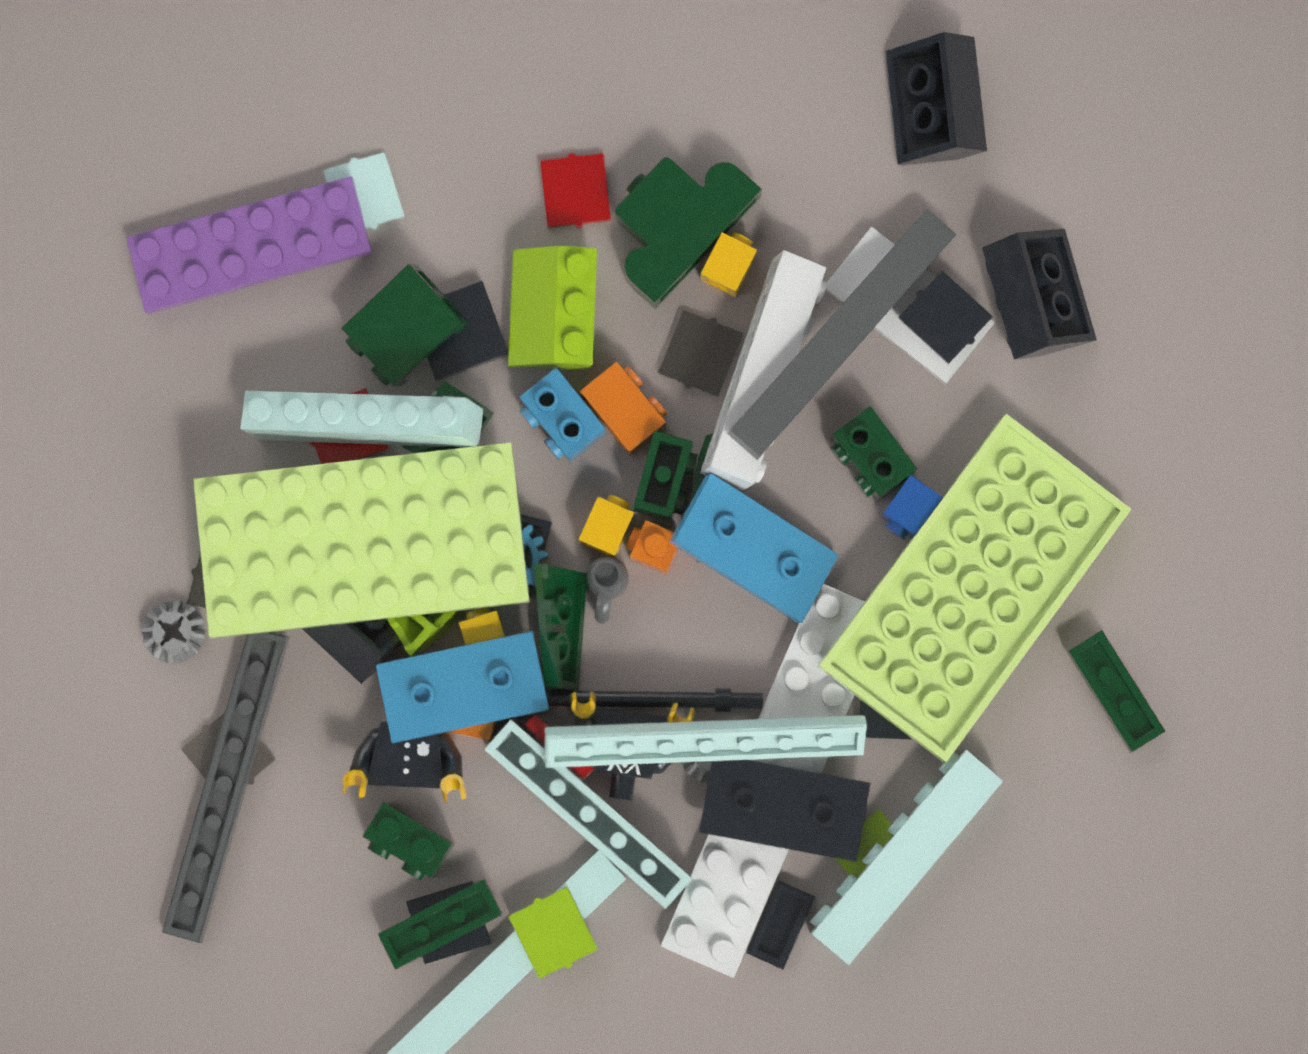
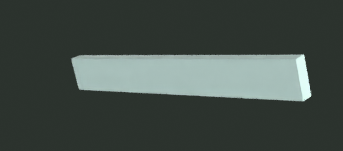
[544,715,867,767]
[387,850,627,1054]

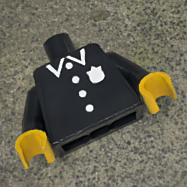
[571,691,695,801]
[342,721,467,802]

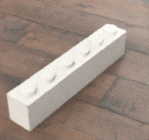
[700,250,827,491]

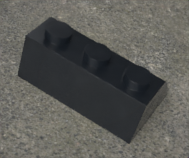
[886,32,987,165]
[982,229,1097,360]
[301,619,402,684]

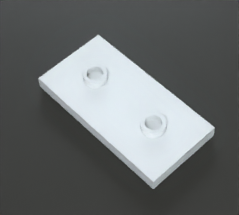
[825,227,995,385]

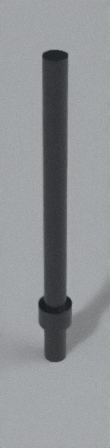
[545,688,763,712]

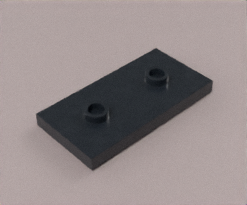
[699,760,871,862]

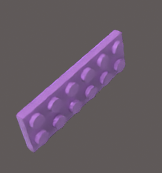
[126,176,372,314]

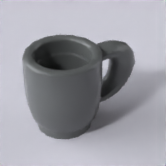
[586,556,629,624]

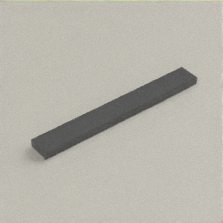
[727,209,956,460]
[162,632,290,943]

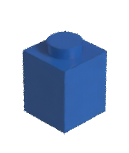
[881,475,943,540]

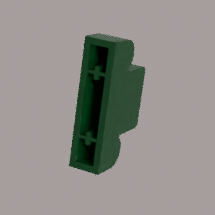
[615,157,762,309]

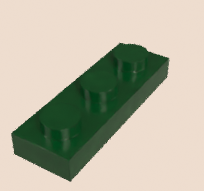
[1067,630,1166,753]
[378,879,503,970]

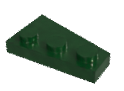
[534,564,587,691]

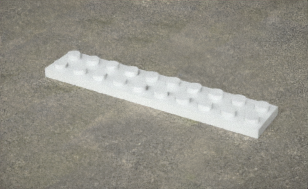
[661,584,865,978]

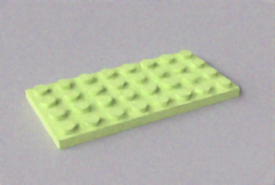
[817,414,1131,762]
[193,442,530,639]

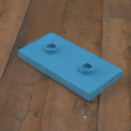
[669,473,838,623]
[376,631,549,743]

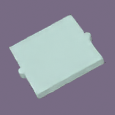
[323,152,405,230]

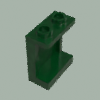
[341,264,469,387]

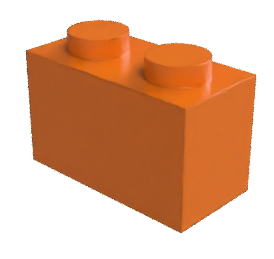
[580,362,667,456]

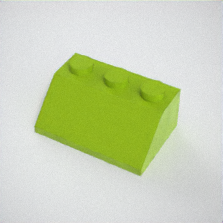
[507,245,597,372]

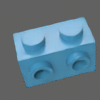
[519,368,607,463]

